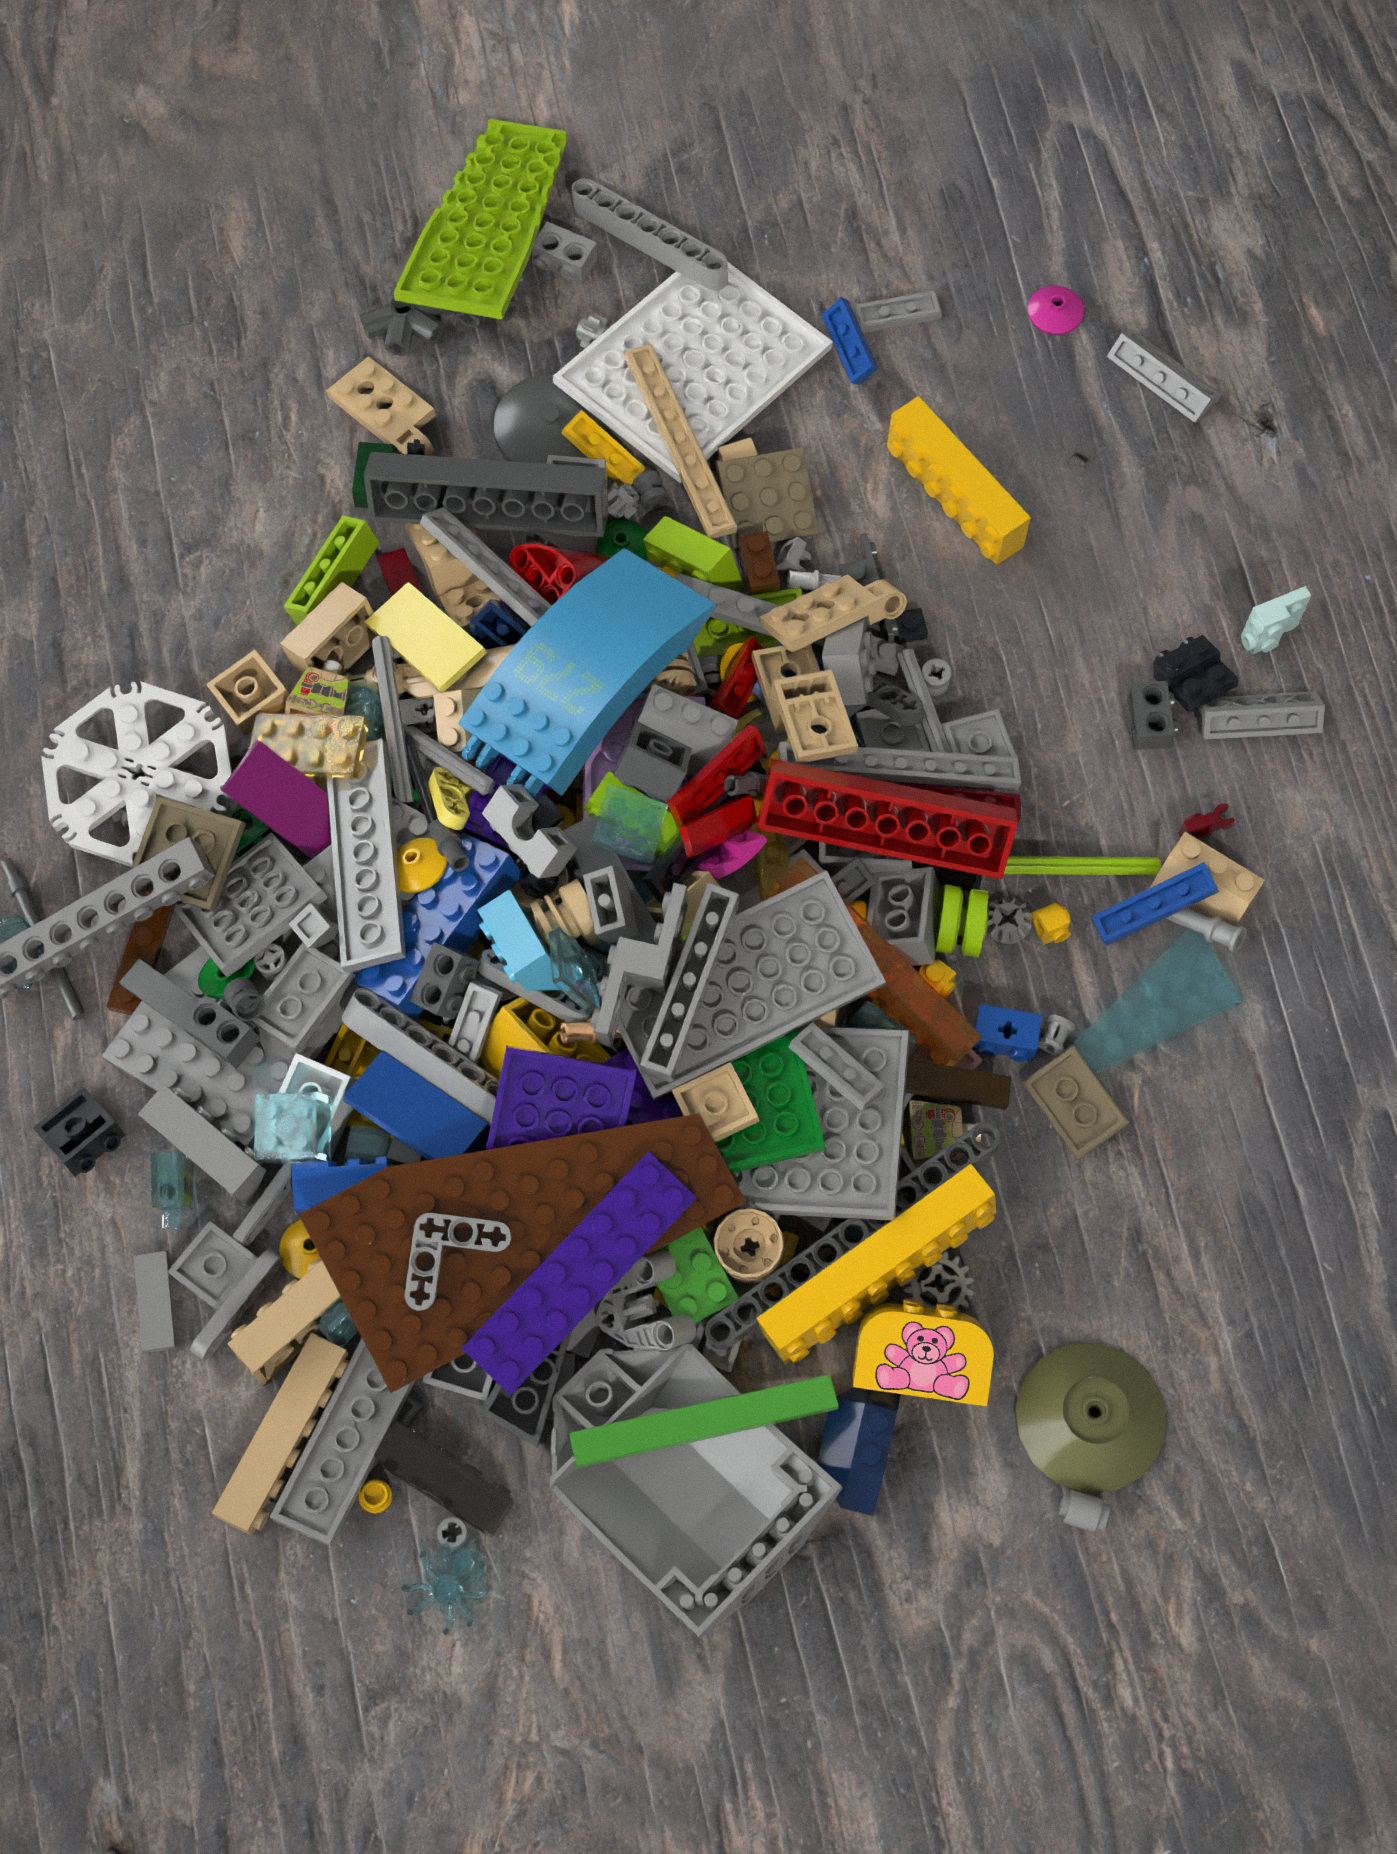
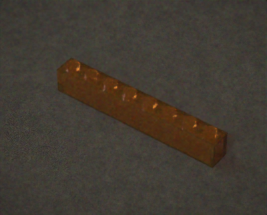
[768,857,982,1066]

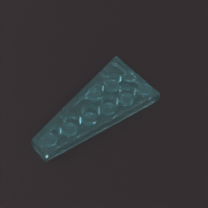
[1065,929,1243,1074]

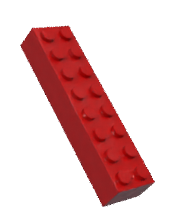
[757,758,1018,879]

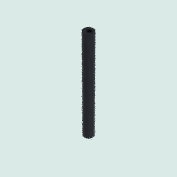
[405,736,438,826]

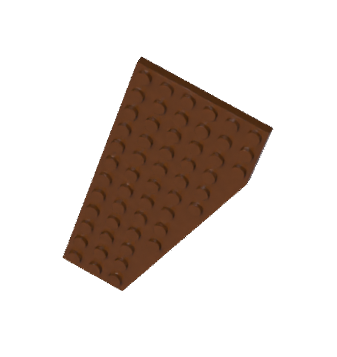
[298,1114,746,1393]

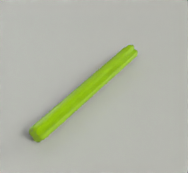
[1004,856,1161,875]

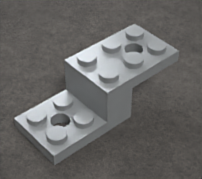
[591,883,689,1047]

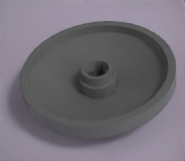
[494,374,609,464]

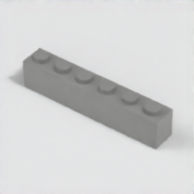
[640,883,739,1083]

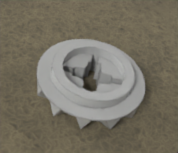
[986,896,1032,944]

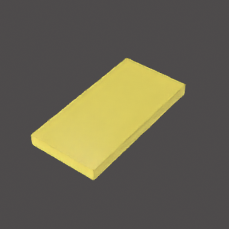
[365,582,487,693]

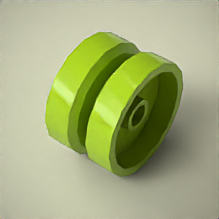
[935,885,989,958]

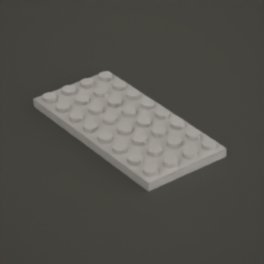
[596,870,886,1100]

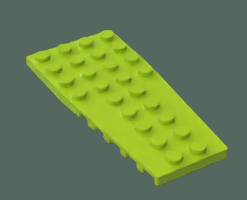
[393,119,568,319]

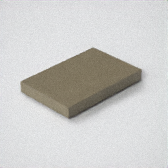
[1022,1045,1130,1160]

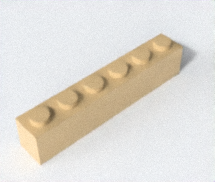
[212,1333,350,1536]

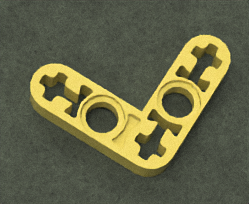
[428,767,475,830]

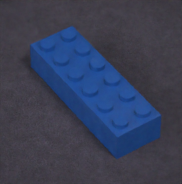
[352,833,521,1021]

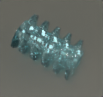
[340,686,383,749]

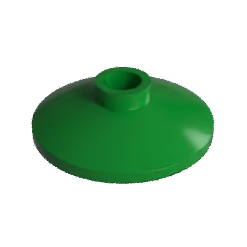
[596,519,648,561]
[198,956,255,998]

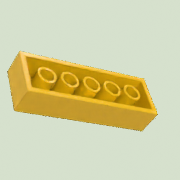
[887,396,1031,565]

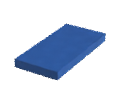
[343,1050,488,1160]

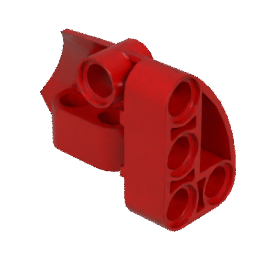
[509,543,613,605]

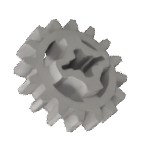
[903,1251,974,1312]

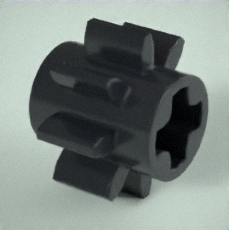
[519,864,559,899]

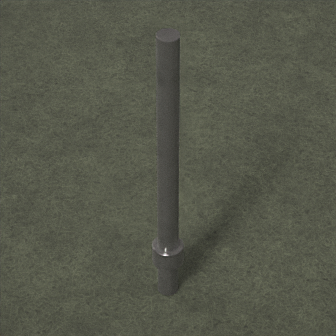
[0,858,84,1021]

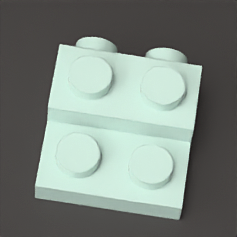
[1241,586,1311,654]

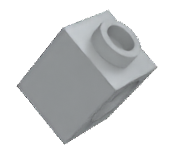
[289,903,339,948]

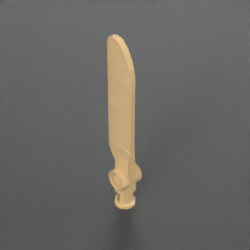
[343,644,516,700]

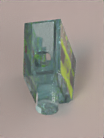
[151,1153,194,1229]

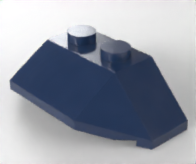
[470,599,531,650]
[817,1387,901,1516]

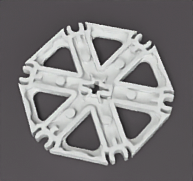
[41,681,233,867]

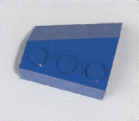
[292,1157,391,1216]

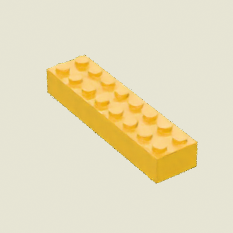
[756,1164,996,1365]

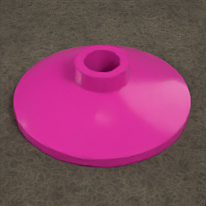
[1028,285,1084,335]

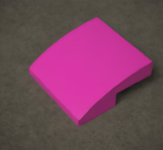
[693,830,767,880]

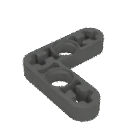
[813,675,924,729]

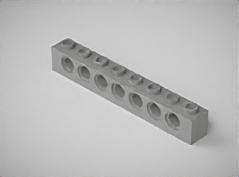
[0,837,215,999]

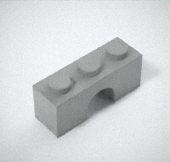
[482,784,578,879]

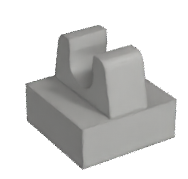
[775,537,812,574]

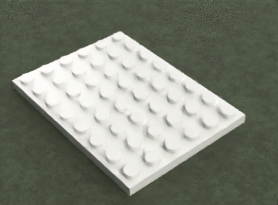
[553,261,833,483]

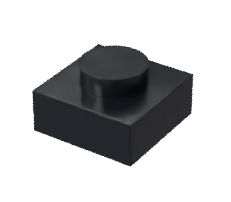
[895,608,928,644]

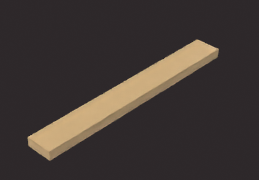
[624,344,737,539]

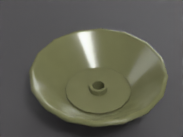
[1015,1343,1167,1493]

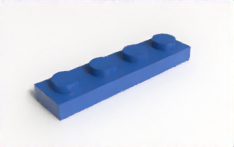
[1092,862,1219,946]

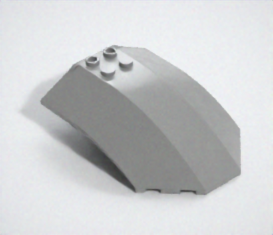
[550,1344,842,1638]

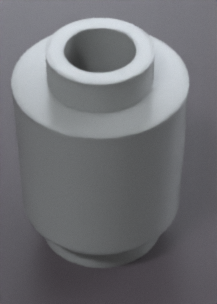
[1058,1490,1110,1532]

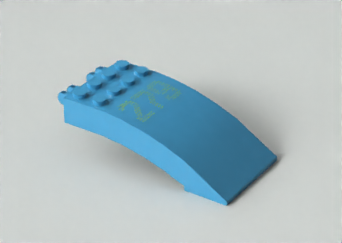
[458,548,717,797]

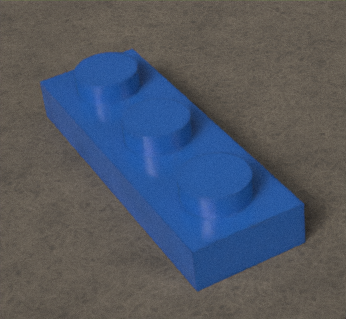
[822,298,879,385]

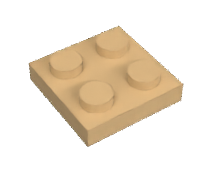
[672,1062,759,1142]

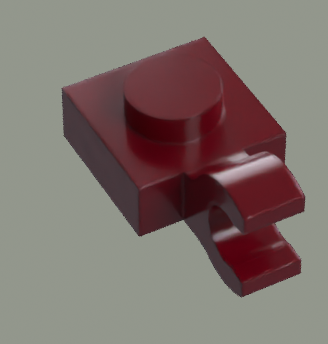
[1179,803,1235,839]

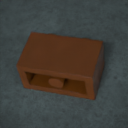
[738,531,780,596]

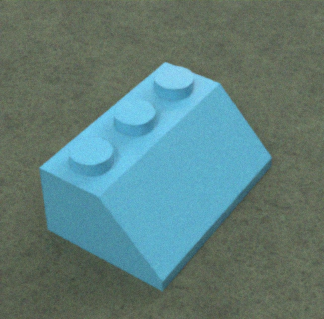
[478,889,571,991]

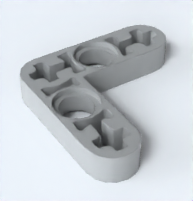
[405,1213,512,1311]

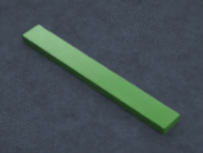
[569,1375,839,1469]

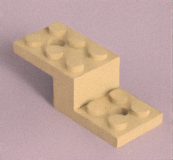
[404,523,504,634]
[751,644,858,764]

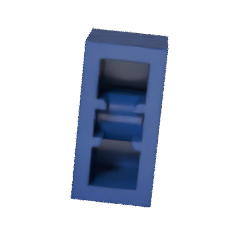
[971,1004,1042,1062]

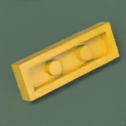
[561,410,646,486]

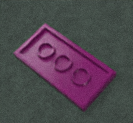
[220,740,332,860]

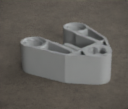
[596,1250,696,1350]

